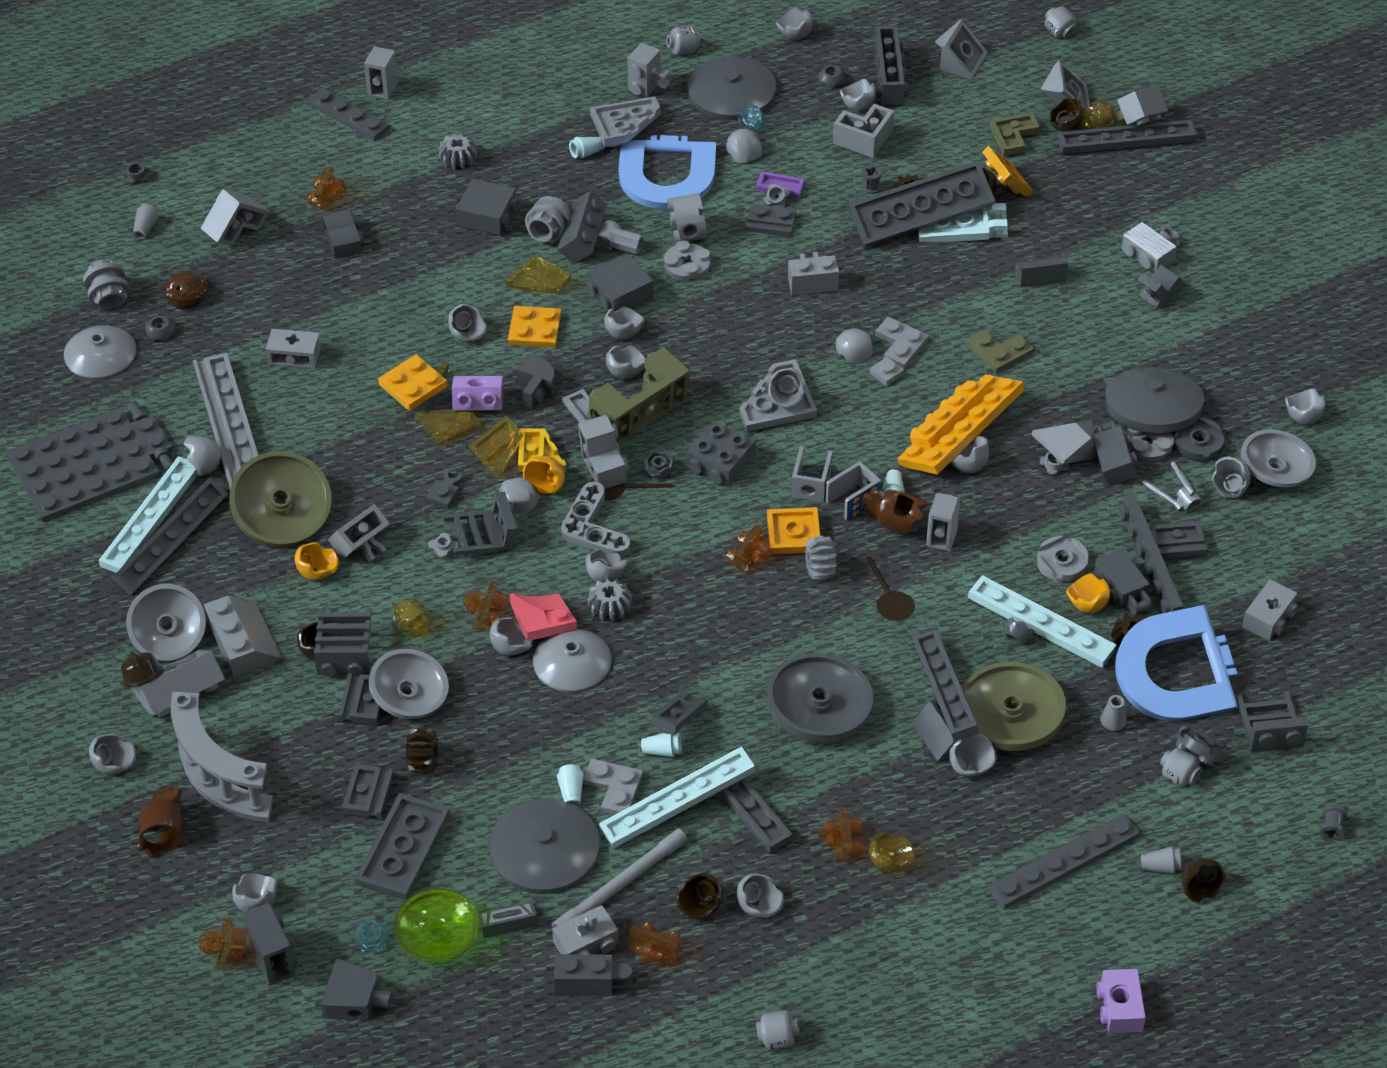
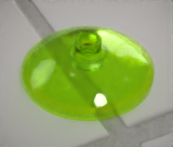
[394,888,479,963]

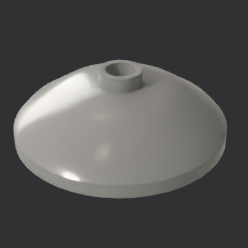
[64,325,137,379]
[1241,429,1316,487]
[126,584,206,662]
[533,629,612,692]
[369,649,449,719]

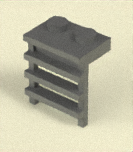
[443,492,520,557]
[314,608,372,677]
[1236,690,1308,751]

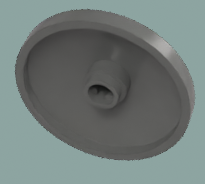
[687,56,776,120]
[1105,367,1204,433]
[766,653,873,742]
[489,798,600,894]

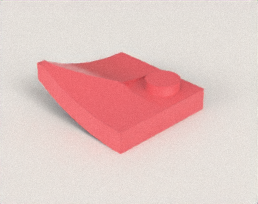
[510,593,577,641]

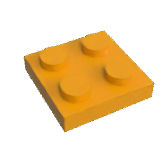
[982,146,1034,197]
[508,306,561,348]
[378,354,448,411]
[767,507,820,555]

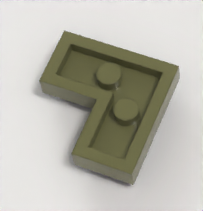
[989,112,1040,156]
[966,330,1034,373]

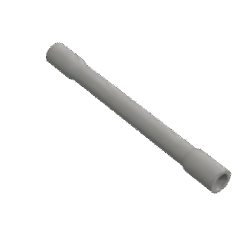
[552,828,688,928]

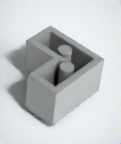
[833,104,894,158]
[201,189,270,246]
[578,415,629,489]

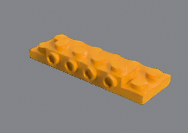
[897,375,1025,475]

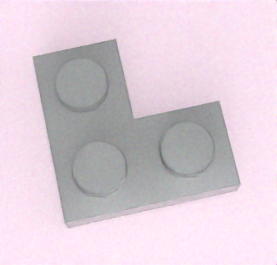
[875,317,929,369]
[583,759,643,815]

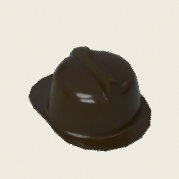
[120,651,164,688]

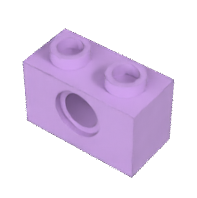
[452,376,503,410]
[1097,969,1145,1033]

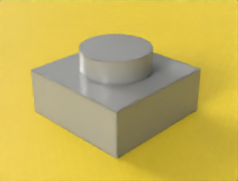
[869,357,904,386]

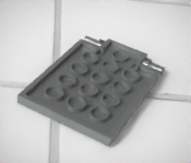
[6,401,173,522]

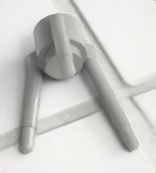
[1142,461,1202,513]

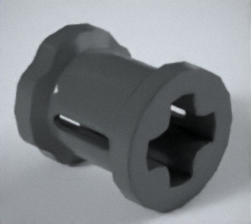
[861,164,882,194]
[1320,805,1348,841]

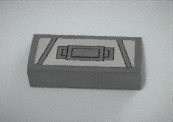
[477,901,538,938]

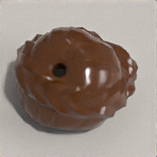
[163,271,209,308]

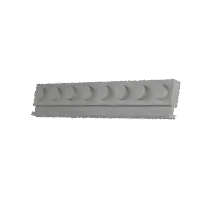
[193,353,258,489]

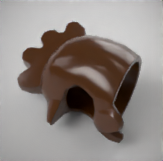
[862,489,928,536]
[137,786,184,858]

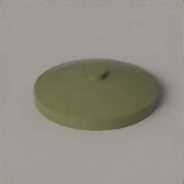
[229,451,332,548]
[962,662,1066,751]

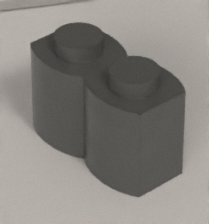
[322,209,365,258]

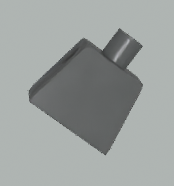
[320,959,393,1020]

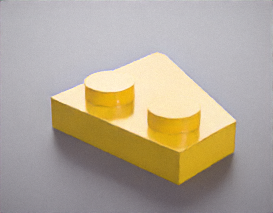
[518,428,566,472]

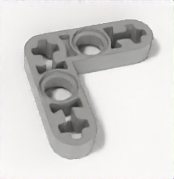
[561,481,631,557]

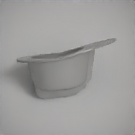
[492,478,540,517]

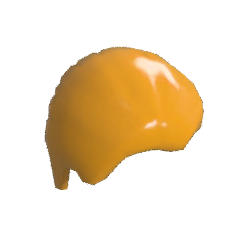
[523,456,565,494]
[295,542,339,581]
[1066,573,1110,614]

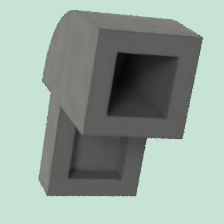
[1138,265,1185,309]
[517,353,555,409]

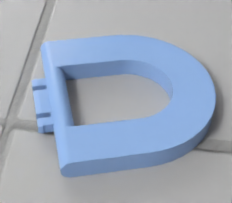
[619,135,716,209]
[1115,605,1238,721]

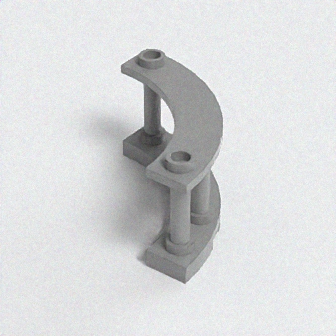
[171,692,273,822]

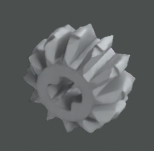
[439,133,477,170]
[805,536,837,580]
[588,578,632,622]

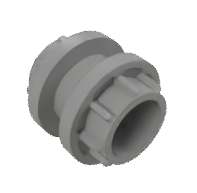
[525,196,571,243]
[83,259,130,310]

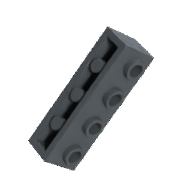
[874,26,908,105]

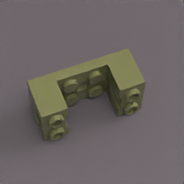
[588,347,690,445]

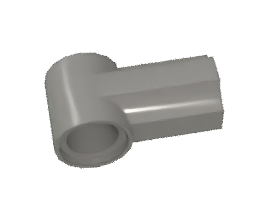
[595,220,644,254]

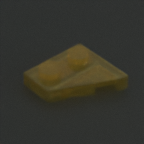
[506,254,571,294]
[415,409,481,448]
[468,415,523,480]

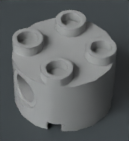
[667,193,707,244]

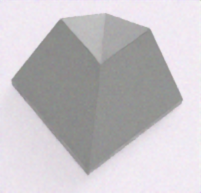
[935,19,988,79]
[1040,60,1091,115]
[1031,420,1098,464]

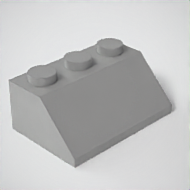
[204,596,283,678]
[131,650,225,717]

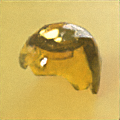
[868,832,915,874]

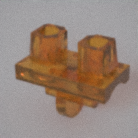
[306,167,347,212]
[726,525,772,575]
[463,580,508,631]
[818,807,864,863]
[198,918,247,969]
[627,922,680,966]

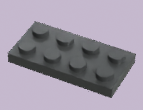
[355,793,450,900]

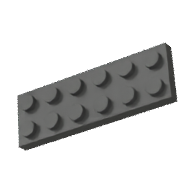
[848,160,995,248]

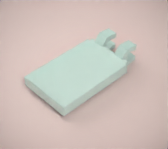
[919,203,1008,242]

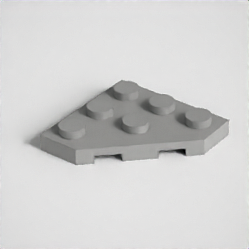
[590,96,661,147]
[740,359,817,432]

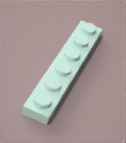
[99,456,198,573]
[968,575,1116,668]
[599,746,756,849]

